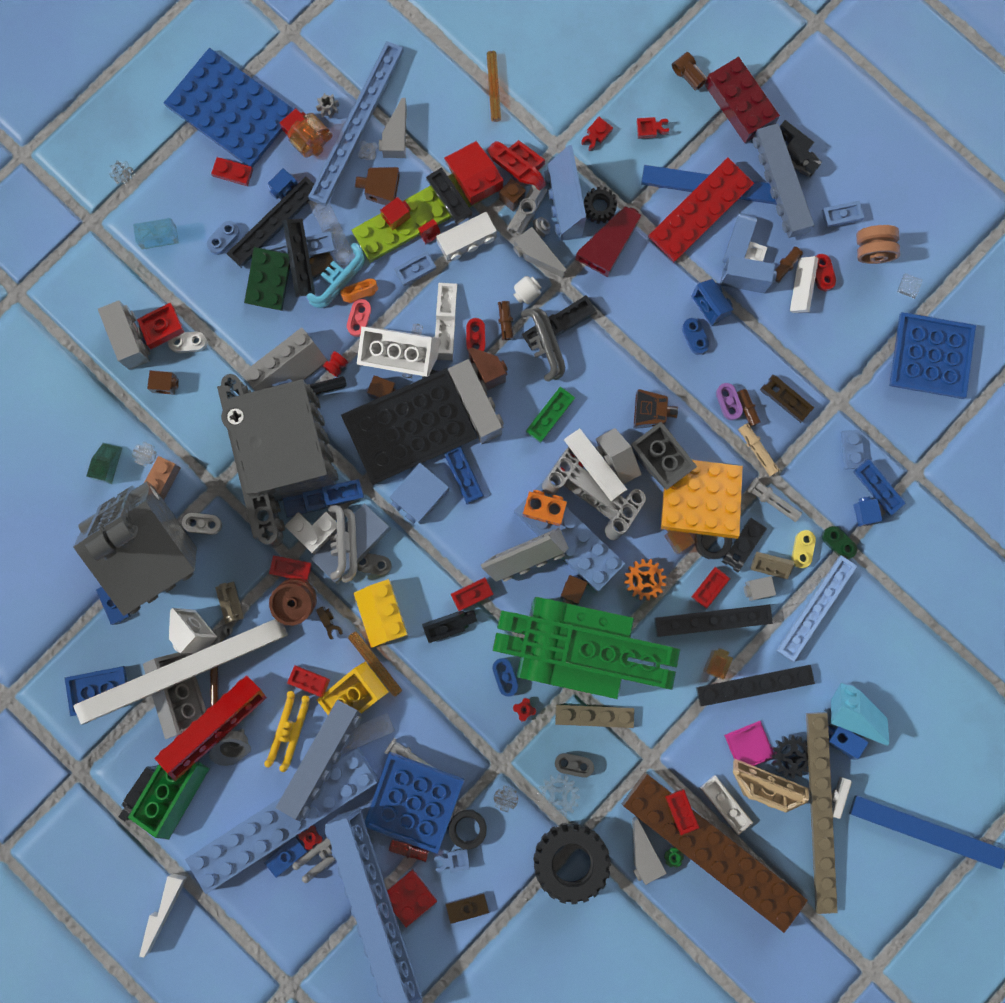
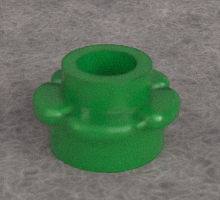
[664,848,684,868]

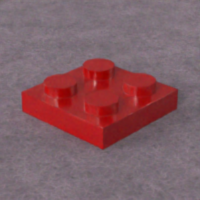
[137,302,185,349]
[387,869,437,927]

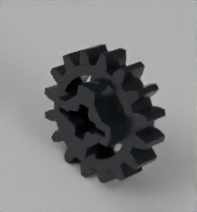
[770,734,809,779]

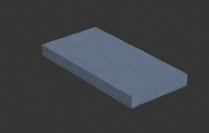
[311,503,391,585]

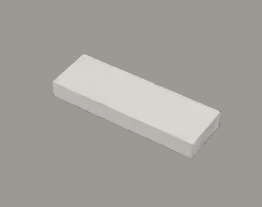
[790,256,818,313]
[700,775,753,835]

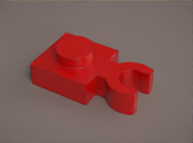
[581,117,613,151]
[636,117,669,139]

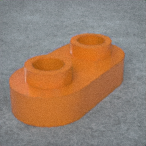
[340,279,378,303]

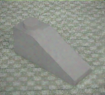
[379,98,407,158]
[513,227,567,278]
[632,817,667,885]

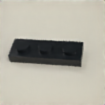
[426,167,472,224]

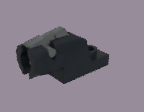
[780,120,822,177]

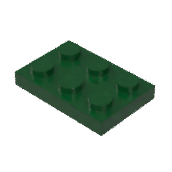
[244,247,290,311]

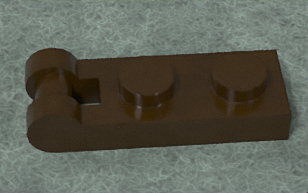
[760,375,814,423]

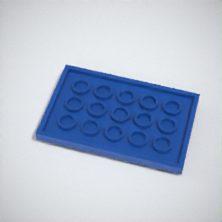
[164,48,294,168]

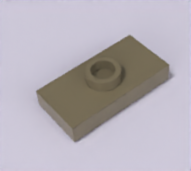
[751,551,794,579]

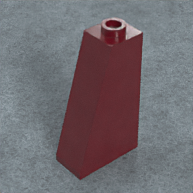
[575,206,641,277]

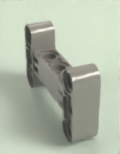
[542,447,646,540]

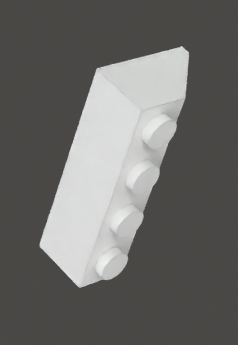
[357,326,440,377]

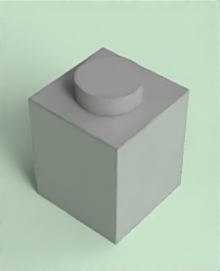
[744,576,776,601]

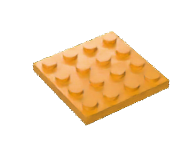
[661,460,743,539]

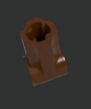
[672,52,707,91]

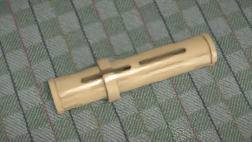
[738,423,780,477]

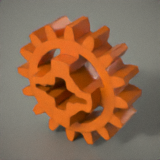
[624,559,667,601]

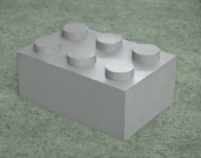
[98,300,150,370]

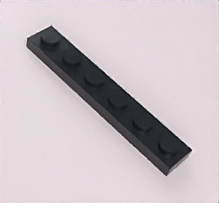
[226,176,314,268]
[654,604,773,637]
[696,665,815,707]

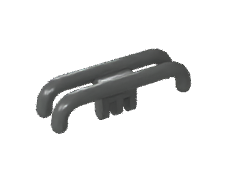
[521,308,566,382]

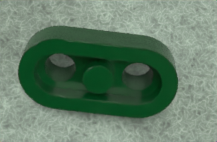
[822,526,857,559]

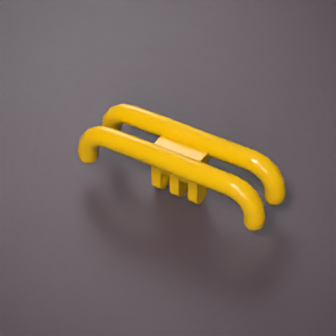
[264,691,310,772]

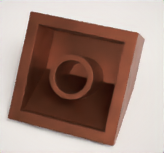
[468,348,508,391]

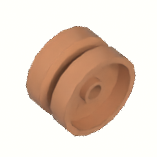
[856,225,900,264]

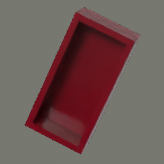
[705,56,780,143]

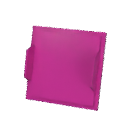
[724,721,774,766]

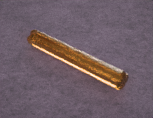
[487,51,501,122]
[348,632,402,697]

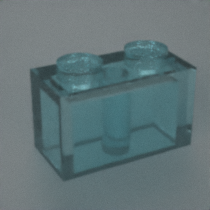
[133,218,179,249]

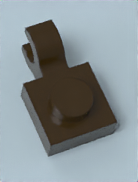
[316,606,343,640]

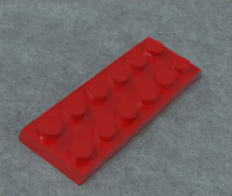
[648,157,754,262]

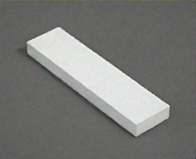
[564,428,627,501]

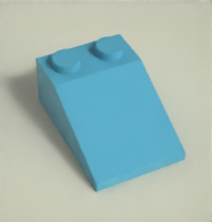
[831,683,889,746]

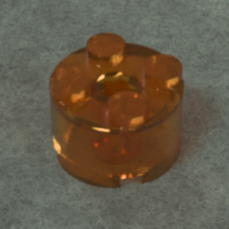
[288,113,333,158]

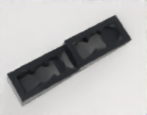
[522,295,597,350]

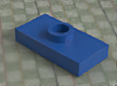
[96,587,131,625]
[263,836,308,878]

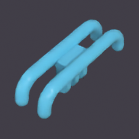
[307,243,365,308]

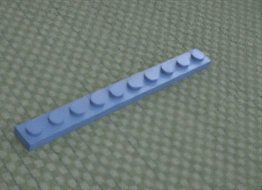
[308,41,404,206]

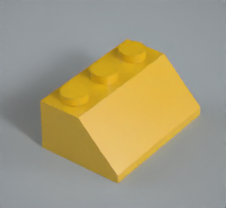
[354,579,408,648]

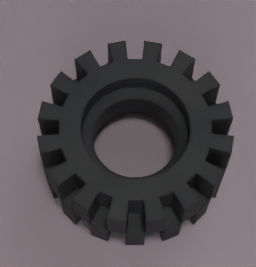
[584,186,617,224]

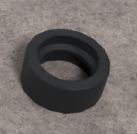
[694,534,732,559]
[449,810,487,849]

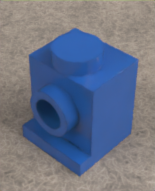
[268,168,298,200]

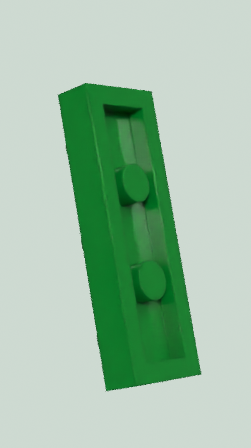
[526,386,575,443]

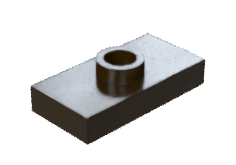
[446,892,489,924]

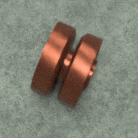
[269,578,317,626]

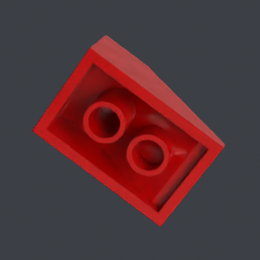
[444,141,503,206]

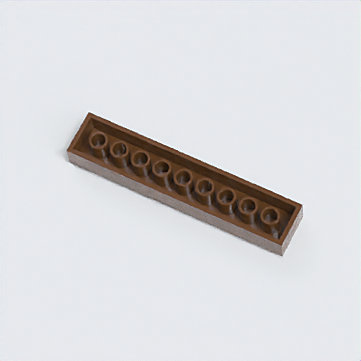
[621,772,808,933]

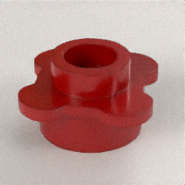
[513,698,536,721]
[299,825,322,850]

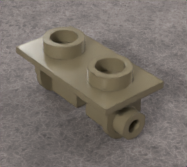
[215,581,244,624]

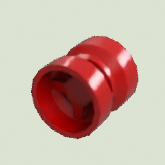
[323,351,349,377]

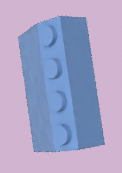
[544,145,586,241]

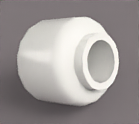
[513,276,542,304]

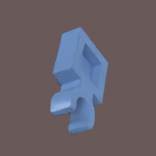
[434,849,470,873]

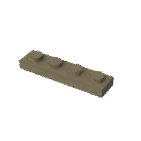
[555,705,634,728]

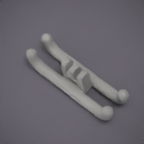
[328,505,357,583]
[293,837,336,883]

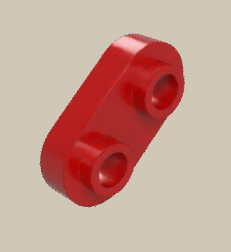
[815,254,836,292]
[466,318,485,353]

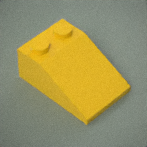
[317,661,389,715]

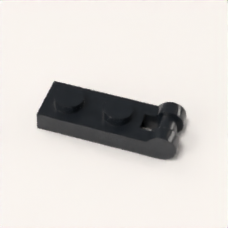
[721,518,767,573]

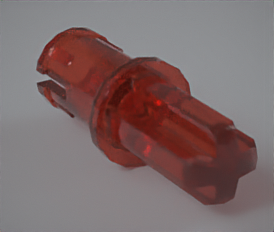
[389,840,429,862]

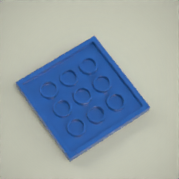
[889,312,976,399]
[365,752,465,854]

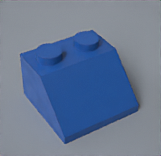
[691,279,734,326]

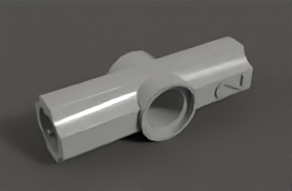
[507,185,548,237]

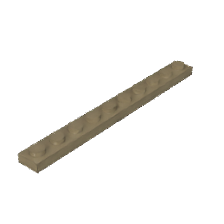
[806,712,837,914]

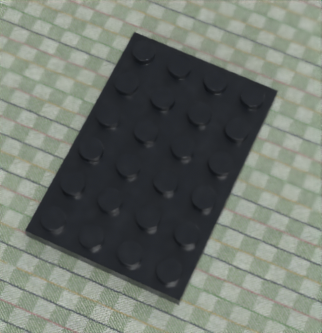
[341,368,477,485]

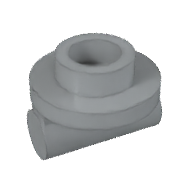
[532,217,550,239]

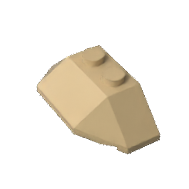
[733,758,809,813]

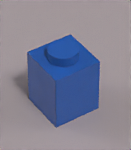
[853,496,883,527]

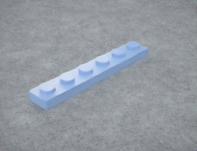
[776,555,857,662]

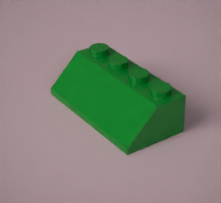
[128,761,210,840]

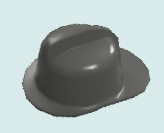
[209,728,251,766]

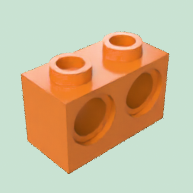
[522,490,567,526]

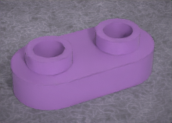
[716,383,743,421]

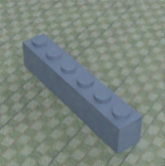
[753,124,814,238]
[276,700,362,822]

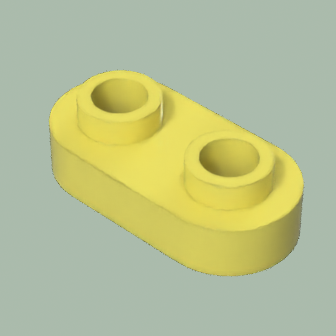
[791,530,816,568]

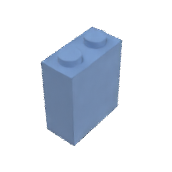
[720,256,777,293]
[390,463,449,524]

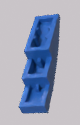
[282,479,364,518]

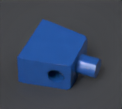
[828,724,869,760]

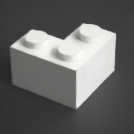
[285,512,337,555]

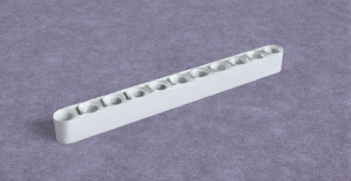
[73,619,288,725]

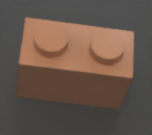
[144,456,181,500]

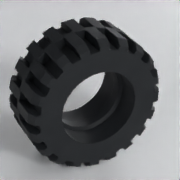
[533,822,611,904]

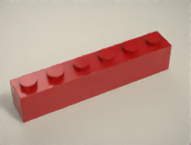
[154,675,267,781]

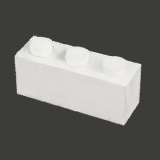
[436,212,497,261]

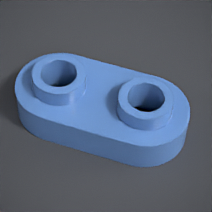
[207,221,240,255]

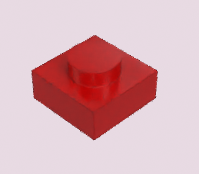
[418,219,441,244]

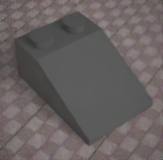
[630,422,697,490]

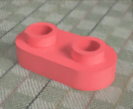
[347,299,371,337]

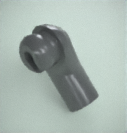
[212,624,233,646]

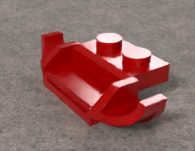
[486,140,546,191]

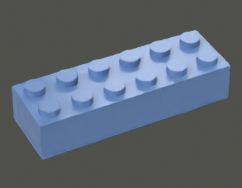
[514,483,625,593]

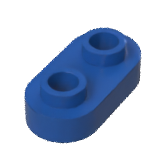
[682,318,709,355]
[492,658,518,697]

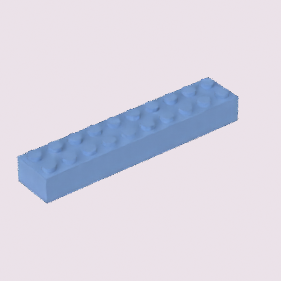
[185,747,379,894]
[325,808,423,1003]

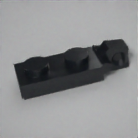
[422,610,477,643]
[118,767,155,822]

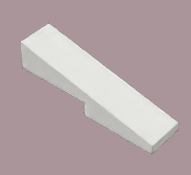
[435,283,457,361]
[139,873,187,957]

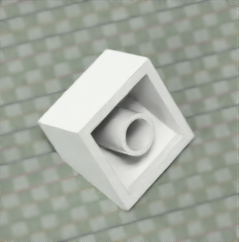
[169,608,217,654]

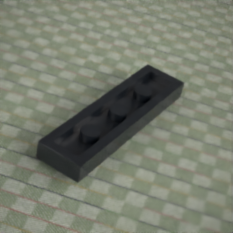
[283,218,315,297]

